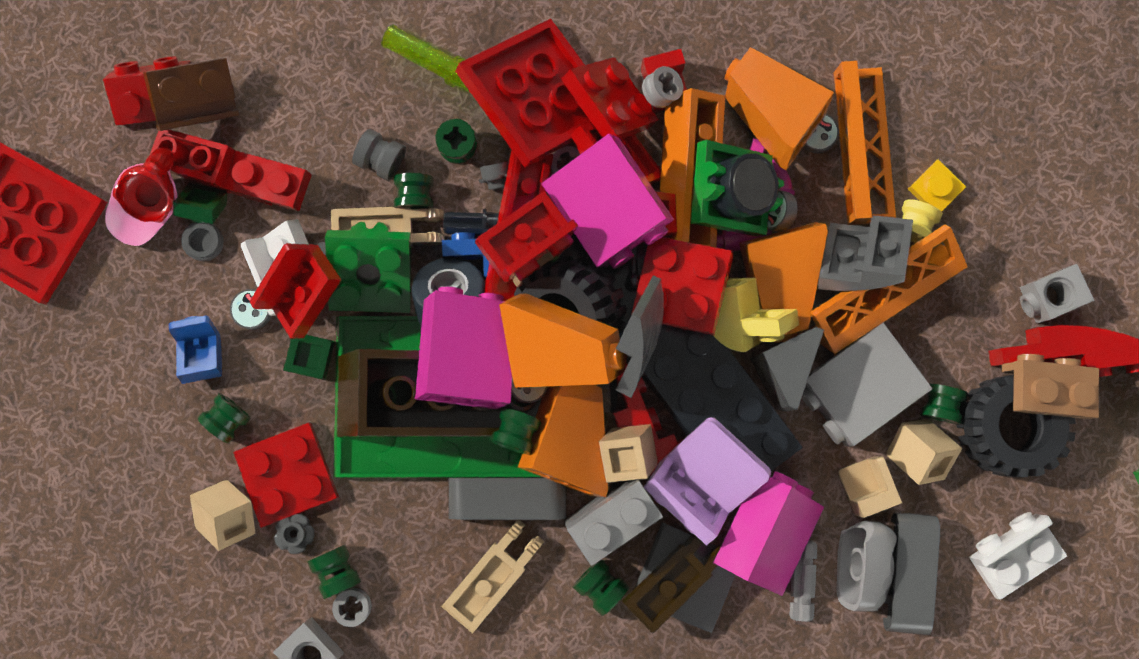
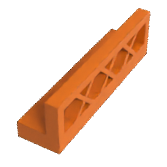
[834,61,896,225]
[810,225,968,354]

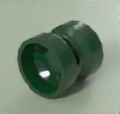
[307,544,361,600]
[572,559,630,616]

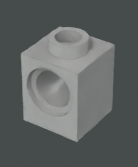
[1019,264,1095,323]
[273,617,344,659]

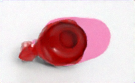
[105,148,178,246]

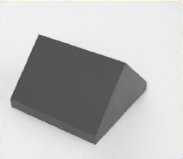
[750,327,824,412]

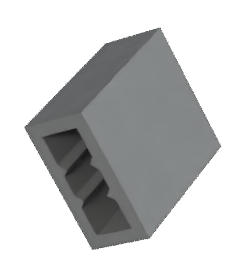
[802,323,932,446]
[564,480,663,566]

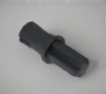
[443,209,499,235]

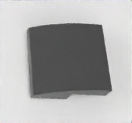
[818,215,913,291]
[616,275,664,398]
[635,522,735,633]

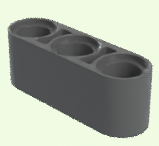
[448,477,566,520]
[883,512,940,635]

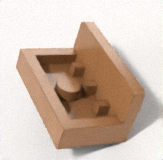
[1002,354,1099,419]

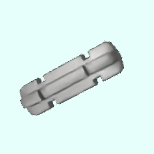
[789,540,817,622]

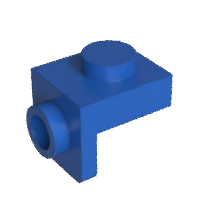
[442,232,489,281]
[169,316,222,384]

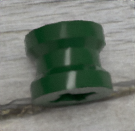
[435,118,477,164]
[394,173,434,209]
[920,383,968,425]
[197,393,251,443]
[491,408,541,455]

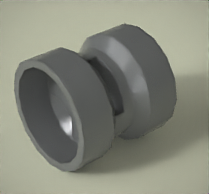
[352,129,406,182]

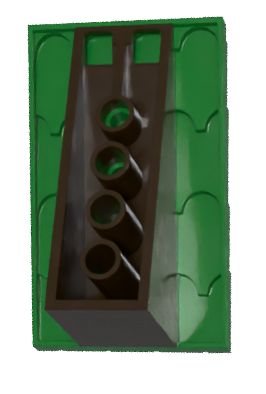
[334,316,543,477]

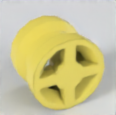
[902,200,943,243]

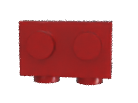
[103,56,190,126]
[475,191,578,283]
[250,243,341,339]

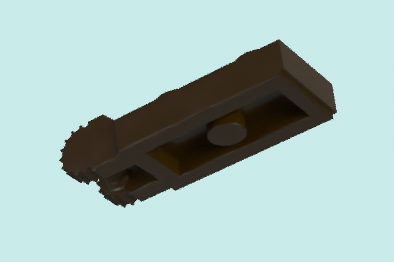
[622,534,722,634]

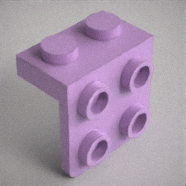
[644,418,771,545]

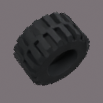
[514,256,626,333]
[957,375,1076,478]

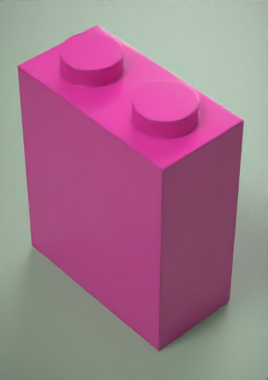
[541,134,674,269]
[415,287,512,409]
[713,471,824,596]

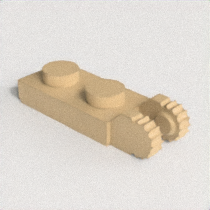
[331,206,444,248]
[441,520,544,634]

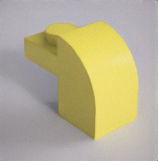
[713,278,799,352]

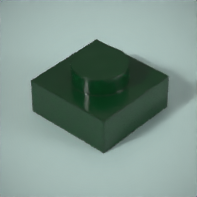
[173,183,227,224]
[283,334,335,380]

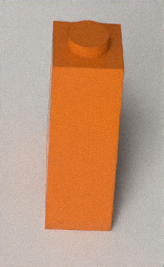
[724,47,834,171]
[739,222,828,343]
[499,293,627,388]
[518,385,608,498]

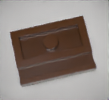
[143,58,239,131]

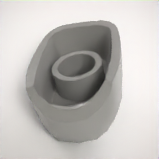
[837,521,897,612]

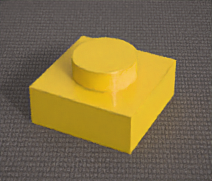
[908,160,966,212]

